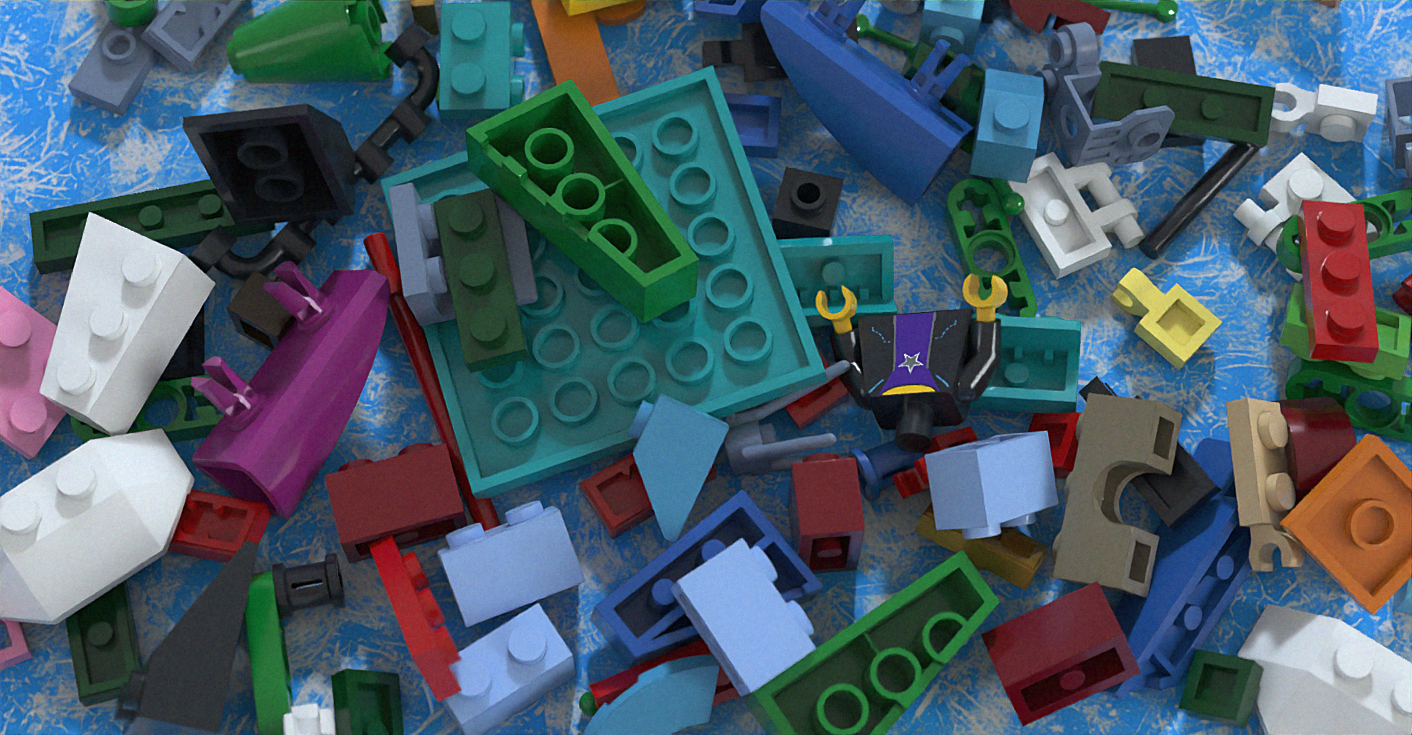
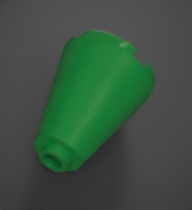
[226,0,394,84]

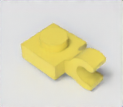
[1111,267,1222,370]

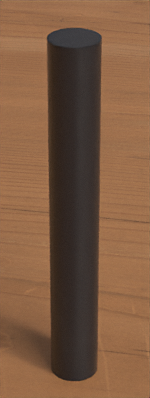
[1139,144,1261,260]

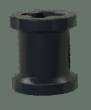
[272,552,346,619]

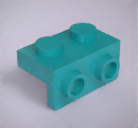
[439,2,526,119]
[777,234,898,333]
[969,313,1081,413]

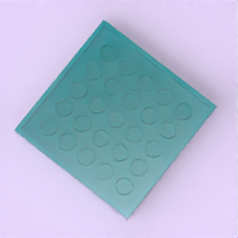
[380,65,828,500]

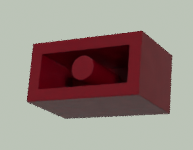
[324,443,468,564]
[787,453,865,574]
[981,581,1141,726]

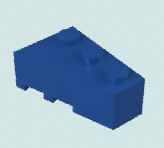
[590,489,824,668]

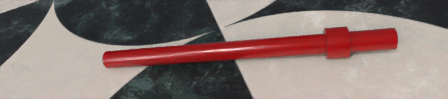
[363,232,501,531]

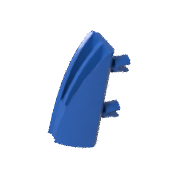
[760,0,973,208]

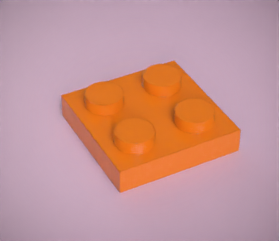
[1279,433,1412,615]

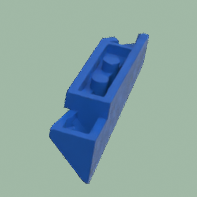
[1099,438,1252,700]

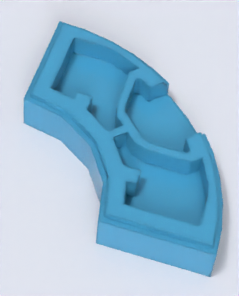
[582,654,719,735]

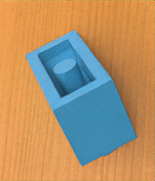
[969,68,1044,184]
[627,392,729,543]

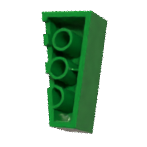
[465,79,699,324]
[745,549,1000,735]

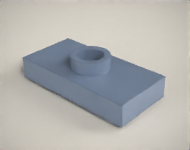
[68,0,162,116]
[140,0,246,74]

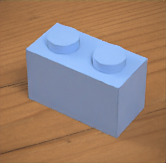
[925,431,1059,539]
[436,500,586,628]
[669,538,816,697]
[441,603,576,735]

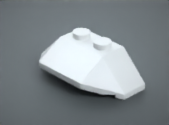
[0,428,195,625]
[1236,604,1412,735]

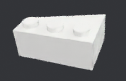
[39,212,216,436]

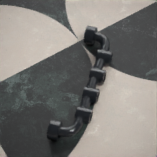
[188,20,440,281]

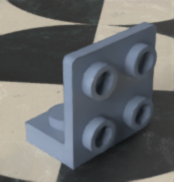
[389,183,538,326]

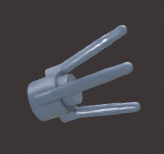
[724,360,850,476]

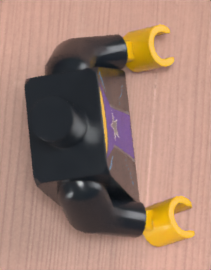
[816,274,1008,453]

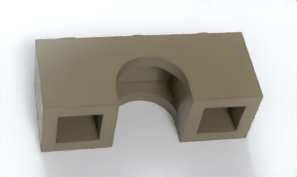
[1052,393,1183,598]

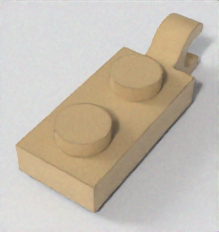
[1226,398,1304,572]

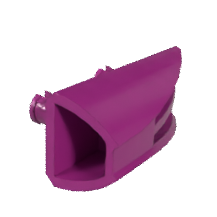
[191,261,391,521]

